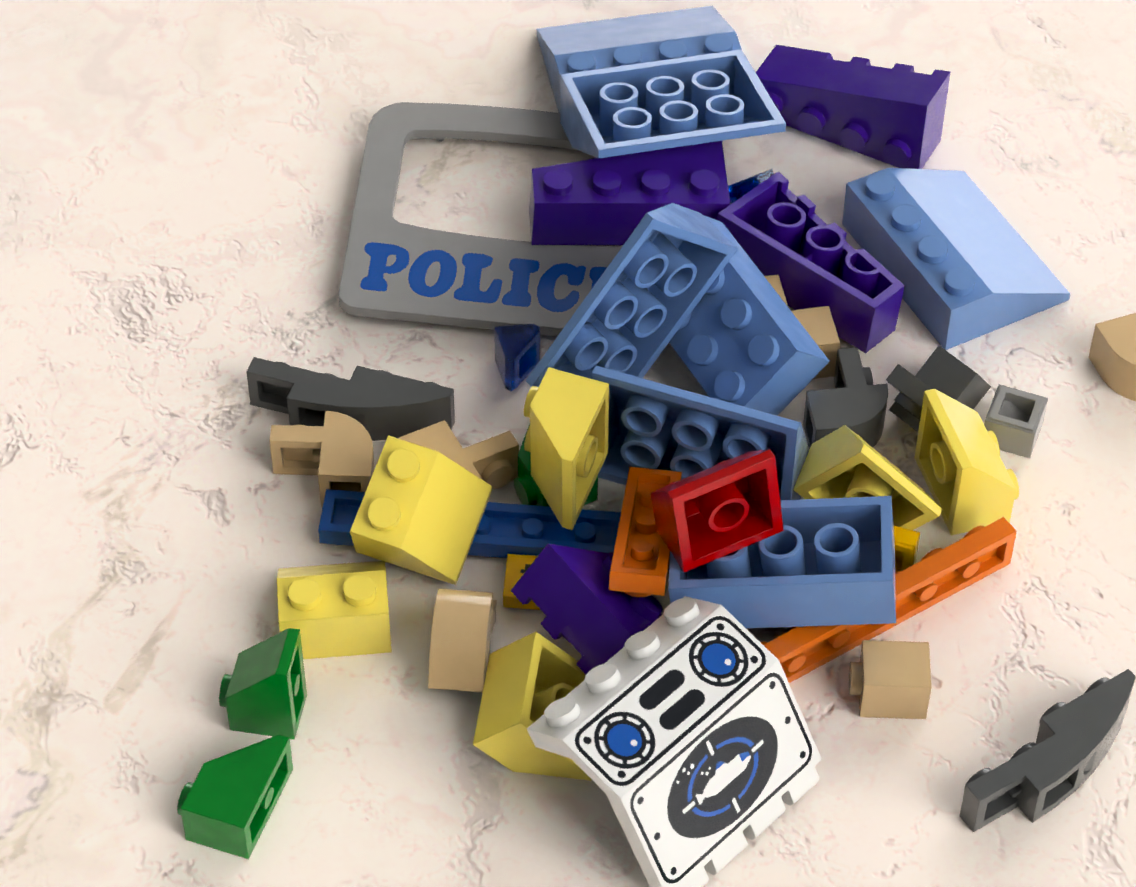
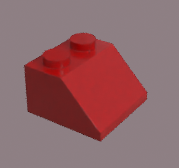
[650,449,784,573]

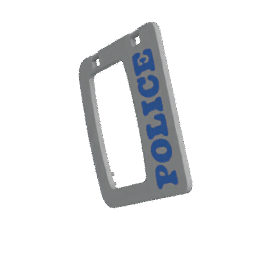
[339,102,622,336]

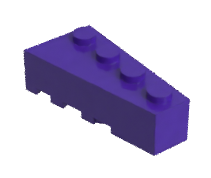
[756,45,951,169]
[529,141,730,245]
[717,171,905,354]
[511,543,663,675]

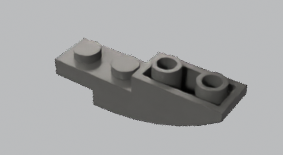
[246,357,455,441]
[959,669,1136,832]

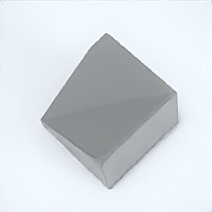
[984,384,1048,458]

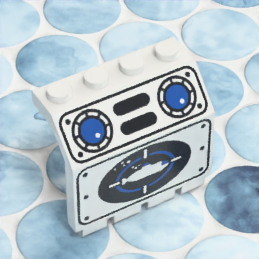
[527,596,822,887]

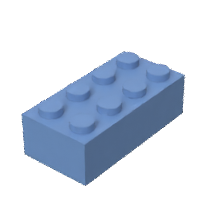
[669,215,830,416]
[668,496,896,628]

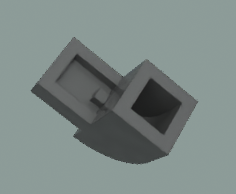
[886,346,991,432]
[803,347,888,449]

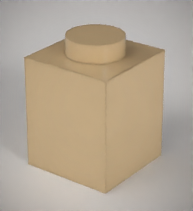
[849,640,932,719]

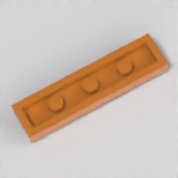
[609,467,682,597]

